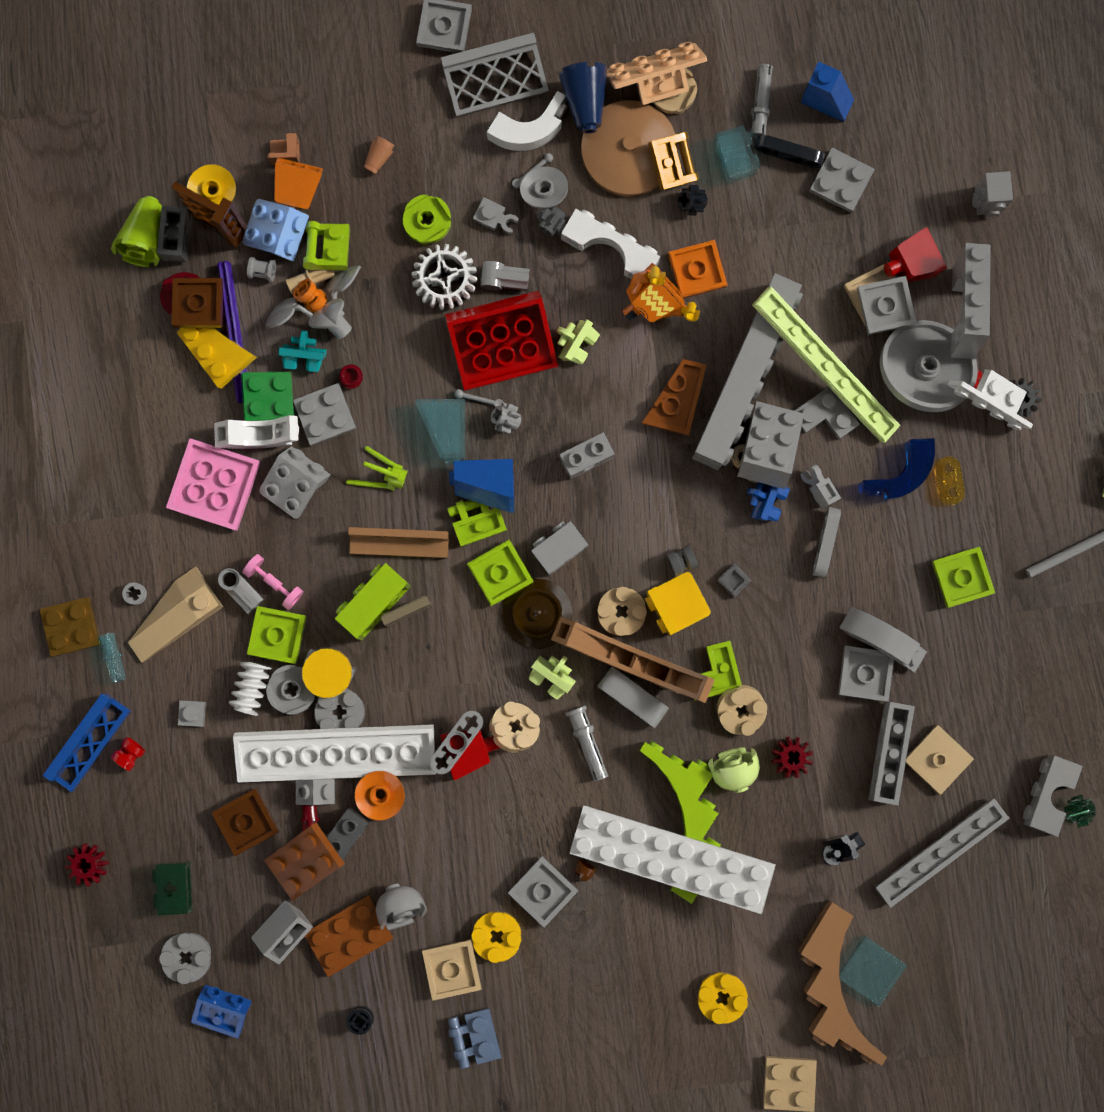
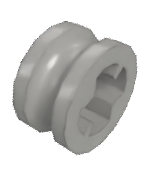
[122,582,147,605]

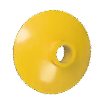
[187,164,236,205]

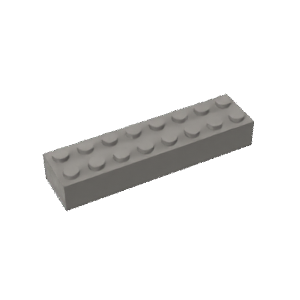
[692,273,803,470]

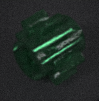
[1064,794,1097,828]

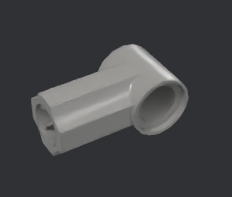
[480,261,530,291]
[218,568,264,614]

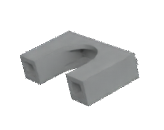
[951,243,990,360]

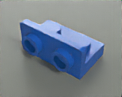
[191,985,252,1039]

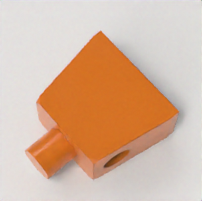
[274,158,323,210]

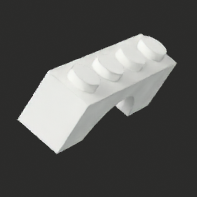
[561,209,660,279]

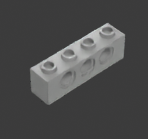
[868,702,915,805]

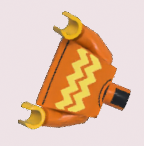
[622,262,700,322]

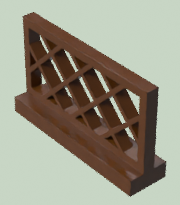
[171,182,247,249]

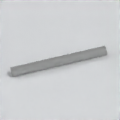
[1026,531,1104,578]

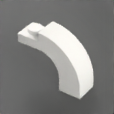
[487,91,567,151]
[214,415,299,449]

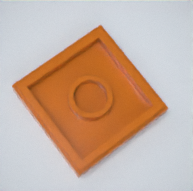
[668,240,728,299]

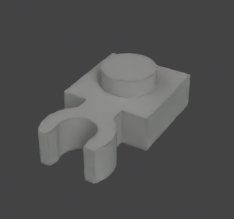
[473,197,519,235]

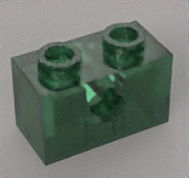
[152,861,193,915]

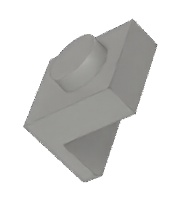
[296,779,335,805]

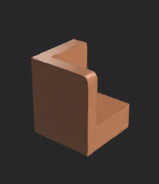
[268,133,300,165]

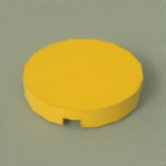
[302,648,352,698]

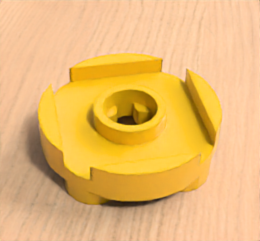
[472,911,522,963]
[697,972,748,1024]

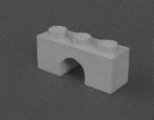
[1023,755,1083,837]

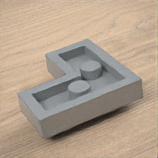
[795,387,860,439]

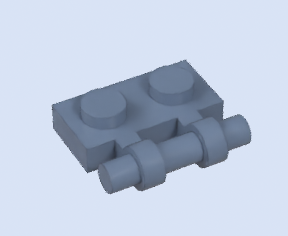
[448,1007,502,1069]

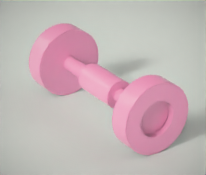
[242,554,304,610]

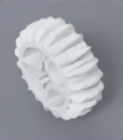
[412,244,477,310]

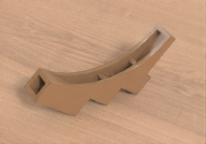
[551,617,715,703]
[798,900,887,1066]

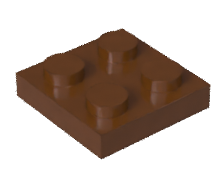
[171,278,223,328]
[211,788,280,856]

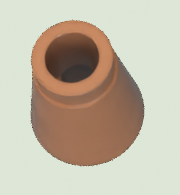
[364,136,394,174]

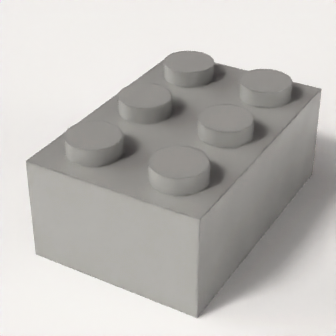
[737,401,804,489]

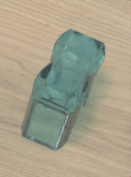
[714,125,760,183]

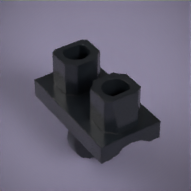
[821,832,865,866]

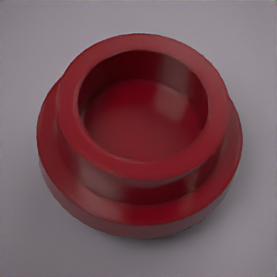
[339,364,363,389]

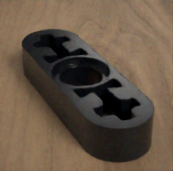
[754,134,825,168]

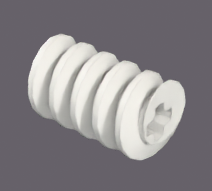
[229,662,272,716]

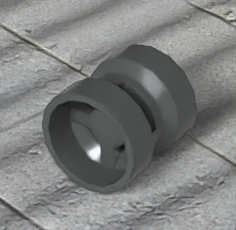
[666,545,698,577]

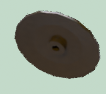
[502,578,573,649]

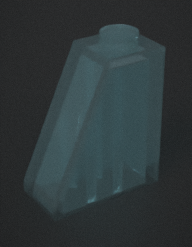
[416,399,466,465]

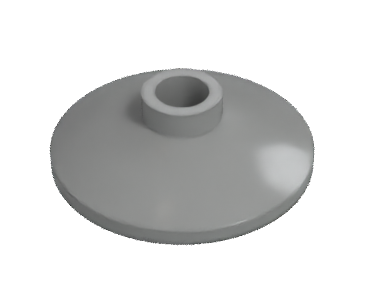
[520,167,568,209]

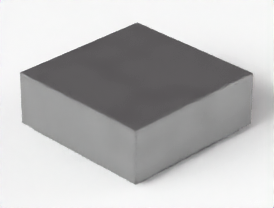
[717,563,752,598]

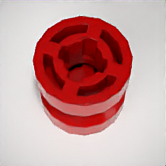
[110,737,146,771]

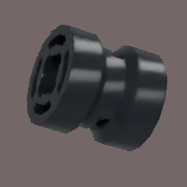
[347,1006,374,1035]

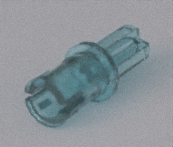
[99,633,126,683]

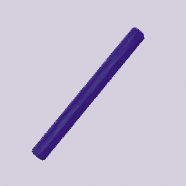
[217,261,247,404]

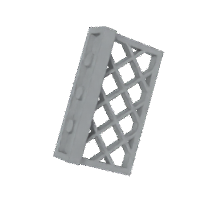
[441,33,549,117]

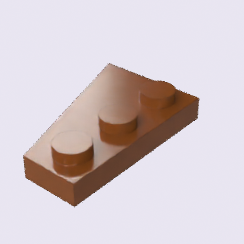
[641,359,707,436]

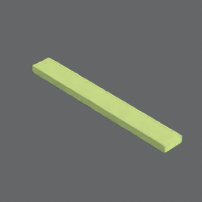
[752,287,900,443]

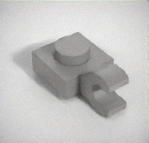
[800,465,841,509]

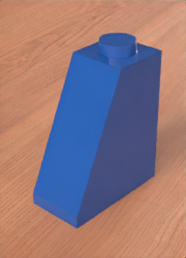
[800,61,854,122]
[449,459,515,513]

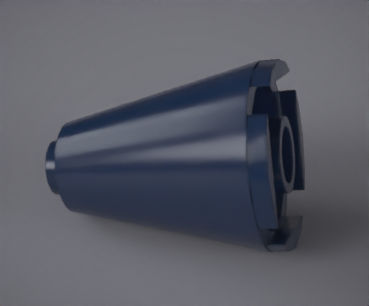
[559,62,607,134]

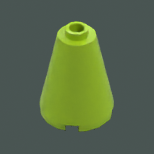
[111,196,162,267]

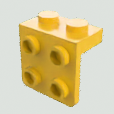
[645,572,711,637]

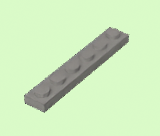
[874,798,1010,908]

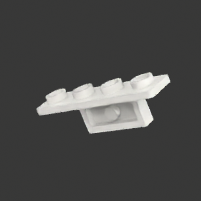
[947,369,1033,431]

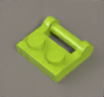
[303,221,350,271]

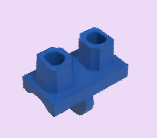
[746,482,790,521]

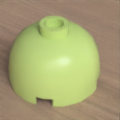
[708,747,760,793]

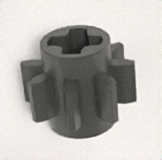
[536,206,566,236]

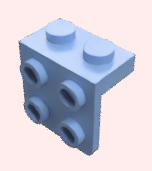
[242,199,309,262]

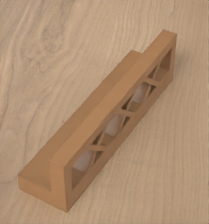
[348,527,449,559]

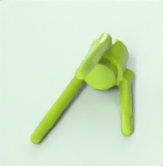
[346,446,408,491]

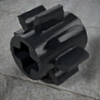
[678,185,708,216]

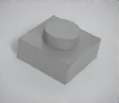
[178,701,206,727]

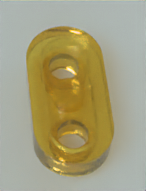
[934,456,965,505]

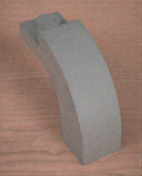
[840,607,927,673]

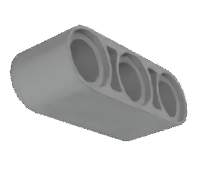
[597,666,669,728]

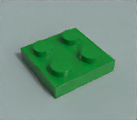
[241,372,294,421]

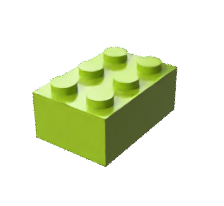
[335,563,411,641]

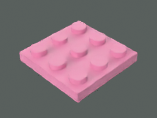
[166,438,261,531]

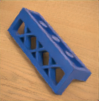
[43,693,131,792]

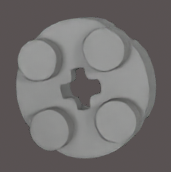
[266,665,316,715]
[315,688,365,729]
[159,932,211,984]

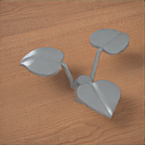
[265,265,361,340]

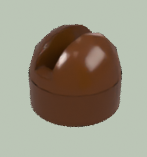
[574,860,596,882]

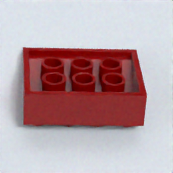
[445,290,558,391]

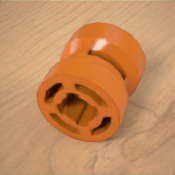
[293,279,327,313]

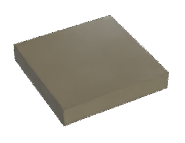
[381,596,433,627]

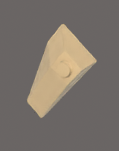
[128,567,224,663]

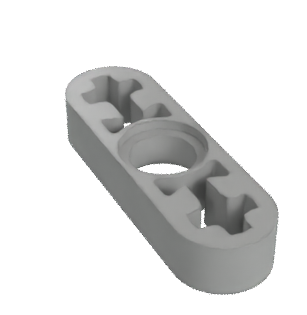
[812,507,841,578]
[430,711,483,774]

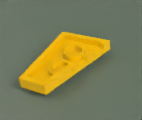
[177,328,257,389]

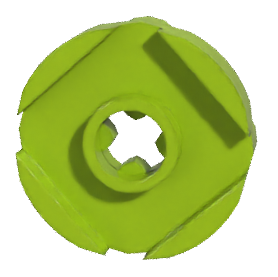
[403,195,451,245]

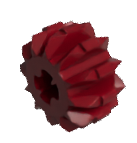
[771,737,813,778]
[65,843,109,887]

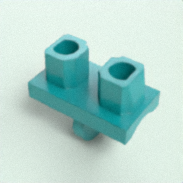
[279,331,327,372]

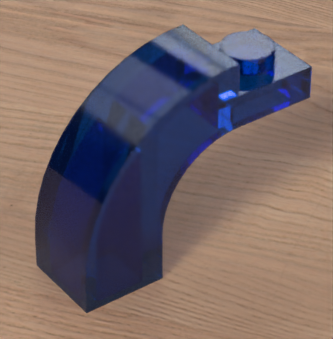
[859,438,935,502]

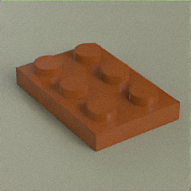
[264,823,345,901]
[305,895,394,977]

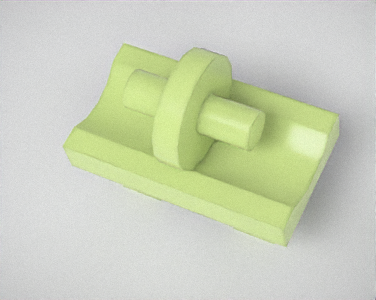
[556,319,600,364]
[529,655,576,700]

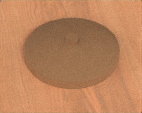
[581,100,677,197]

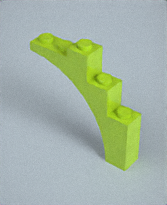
[639,741,721,904]

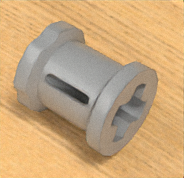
[247,257,276,282]

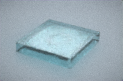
[839,935,907,1007]

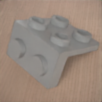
[259,446,331,518]

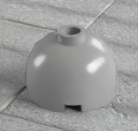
[376,884,427,930]

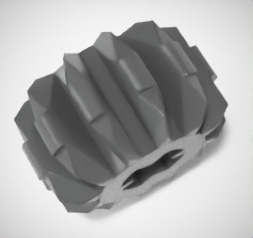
[1010,377,1042,418]

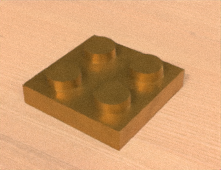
[40,597,101,657]

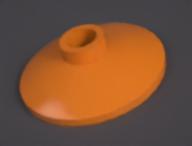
[355,771,405,820]

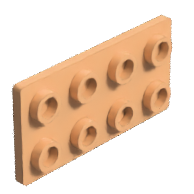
[607,42,707,105]

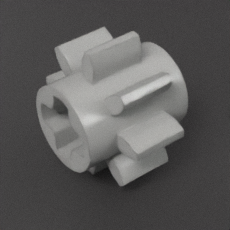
[491,403,521,434]

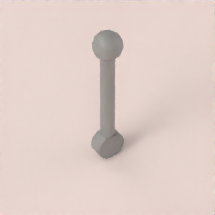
[512,153,553,189]
[454,389,504,407]

